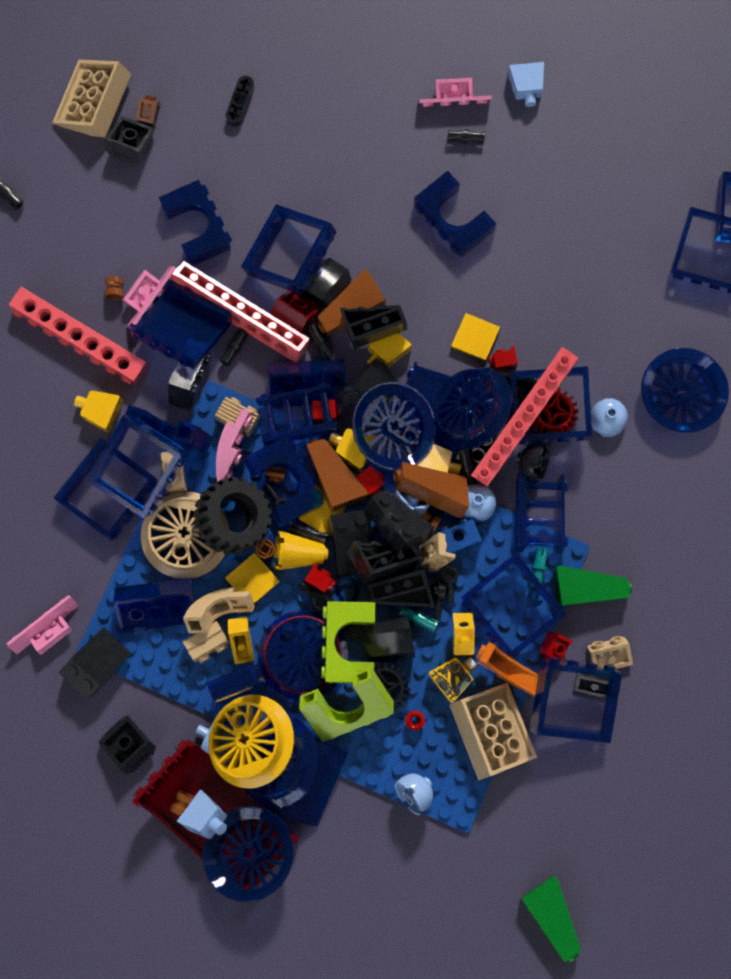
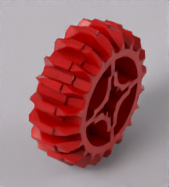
[532,387,579,438]

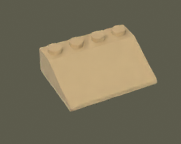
[52,60,131,137]
[449,683,537,780]

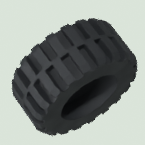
[193,477,272,555]

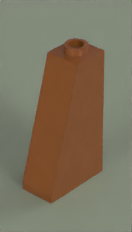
[317,269,386,337]
[306,438,368,512]
[393,462,469,518]

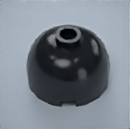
[516,443,550,483]

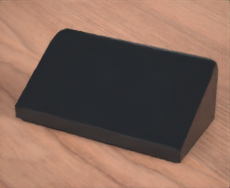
[573,668,616,700]

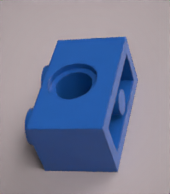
[439,518,482,554]

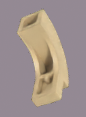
[183,587,255,633]

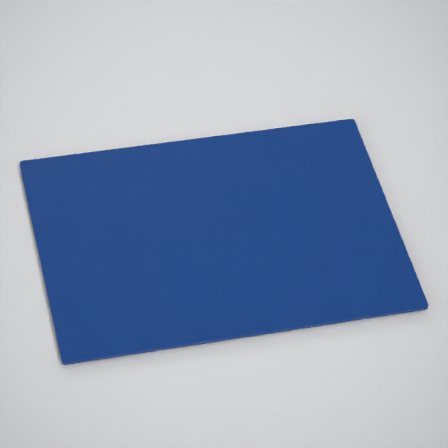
[76,381,589,833]

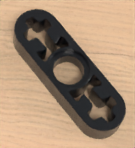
[226,75,254,127]

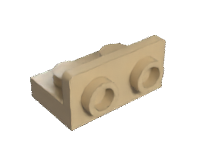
[419,533,455,572]
[587,636,633,674]

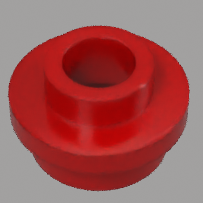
[405,711,425,731]

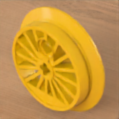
[208,695,294,788]

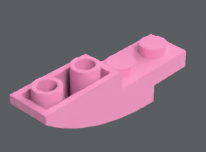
[216,408,253,482]

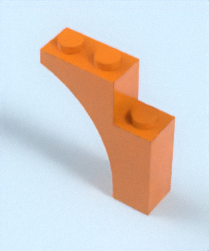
[476,642,549,699]

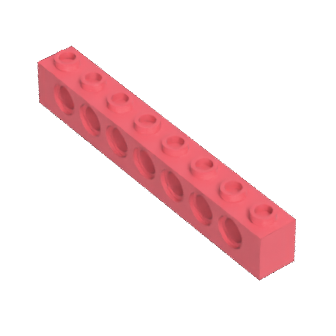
[172,261,309,363]
[8,287,149,386]
[471,347,578,487]

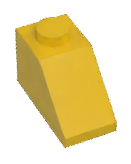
[228,616,254,664]

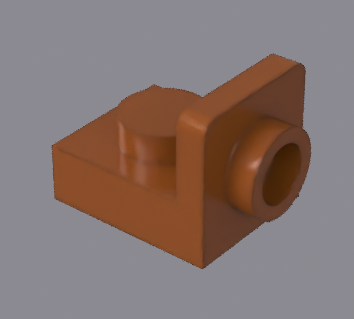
[135,95,161,124]
[265,455,289,484]

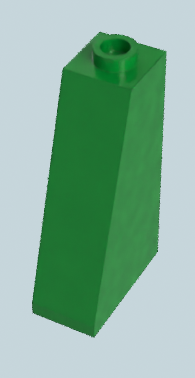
[552,566,632,607]
[521,875,582,963]

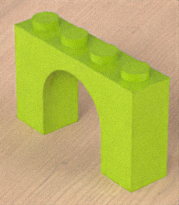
[322,601,375,684]
[299,667,394,742]

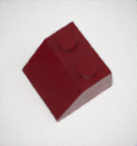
[269,287,323,334]

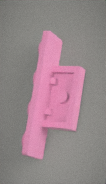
[418,78,492,107]
[122,266,176,328]
[7,595,78,655]

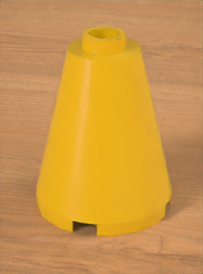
[274,531,328,570]

